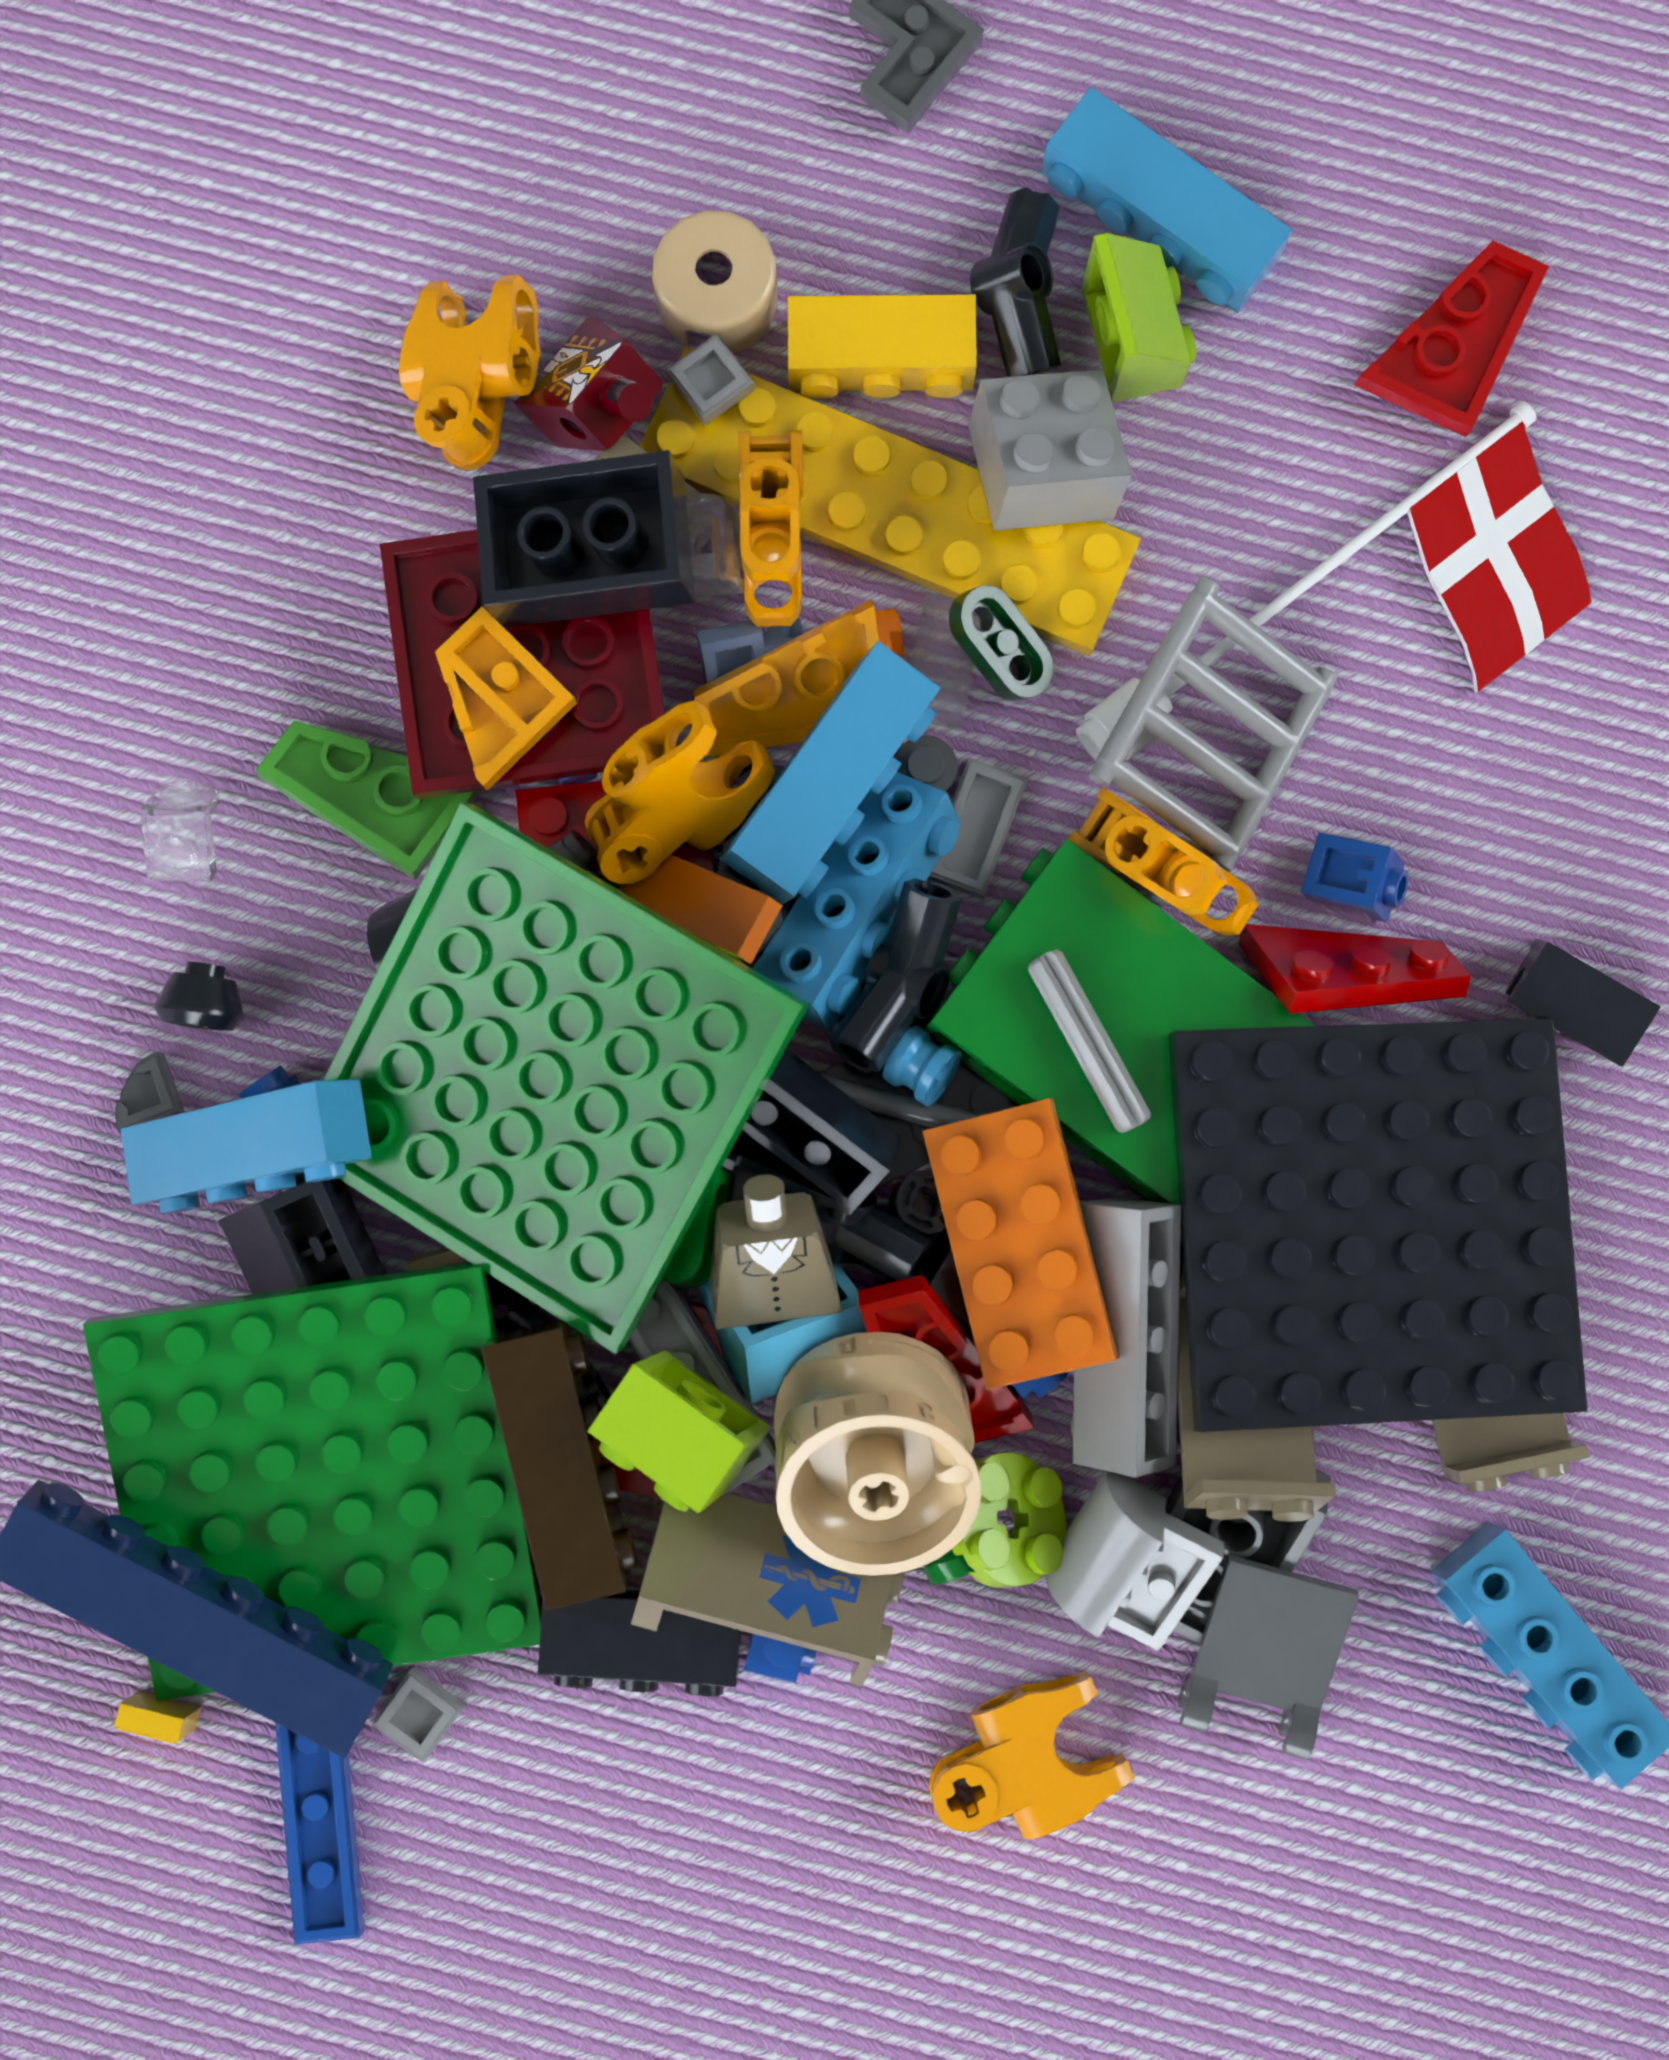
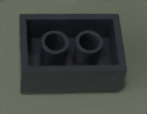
[473,450,695,628]

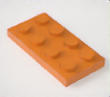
[922,1098,1119,1390]

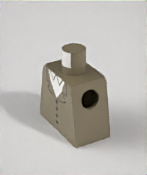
[709,1175,842,1330]

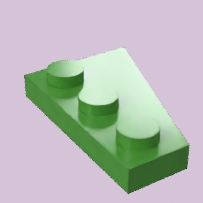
[256,721,482,880]

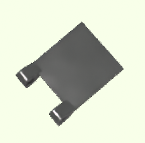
[1178,1555,1359,1760]

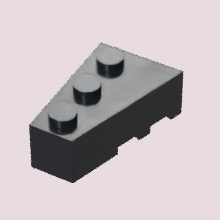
[722,1048,901,1215]

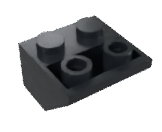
[219,1178,387,1294]

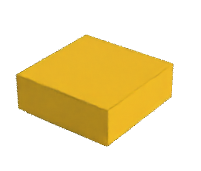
[114,1691,202,1744]

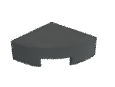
[115,1051,185,1134]

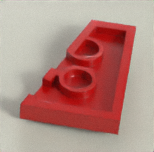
[1354,240,1549,437]

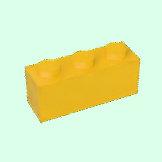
[788,294,977,399]

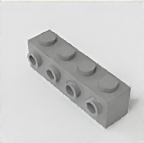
[1071,1197,1181,1478]

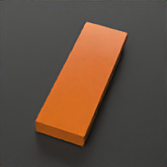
[619,852,783,964]

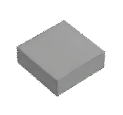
[666,334,754,426]
[371,1666,466,1763]

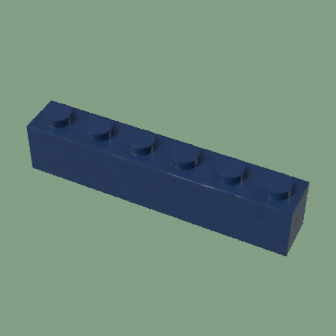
[0,1479,393,1758]

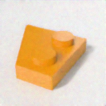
[435,607,577,791]

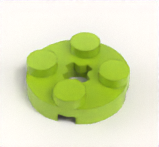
[952,1453,1066,1588]

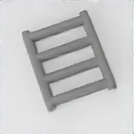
[1088,576,1338,872]

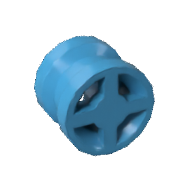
[882,1025,962,1107]

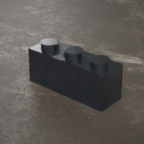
[537,1589,741,1696]

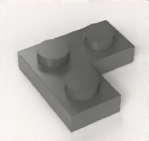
[849,0,984,134]

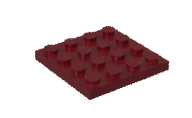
[379,529,665,799]

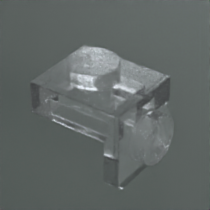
[140,781,220,882]

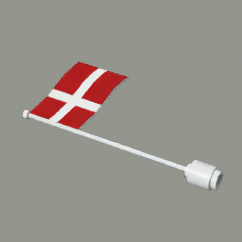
[1076,401,1591,762]

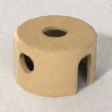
[652,210,778,354]

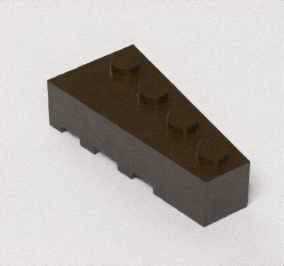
[481,1320,637,1611]

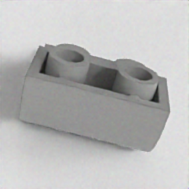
[1045,1471,1224,1651]

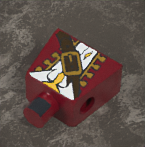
[514,314,663,451]

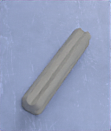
[1028,949,1150,1133]

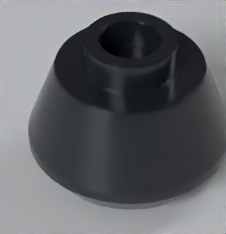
[154,961,244,1031]

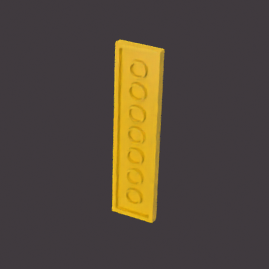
[640,346,1141,656]

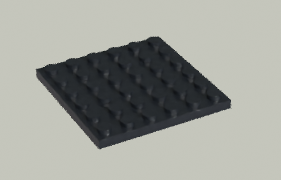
[1168,1019,1588,1432]

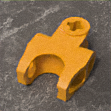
[399,274,541,471]
[738,430,804,627]
[585,700,775,884]
[1068,787,1258,936]
[928,1671,1135,1840]

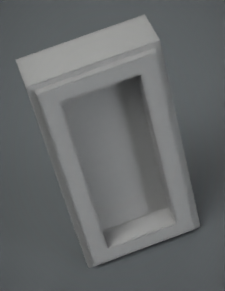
[927,758,1028,899]

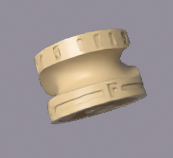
[773,1332,981,1576]

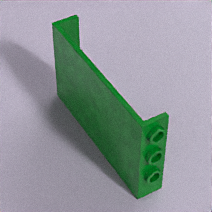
[923,839,1315,1204]

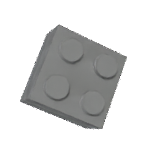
[968,369,1132,531]

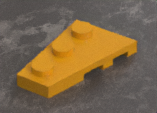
[694,599,879,757]

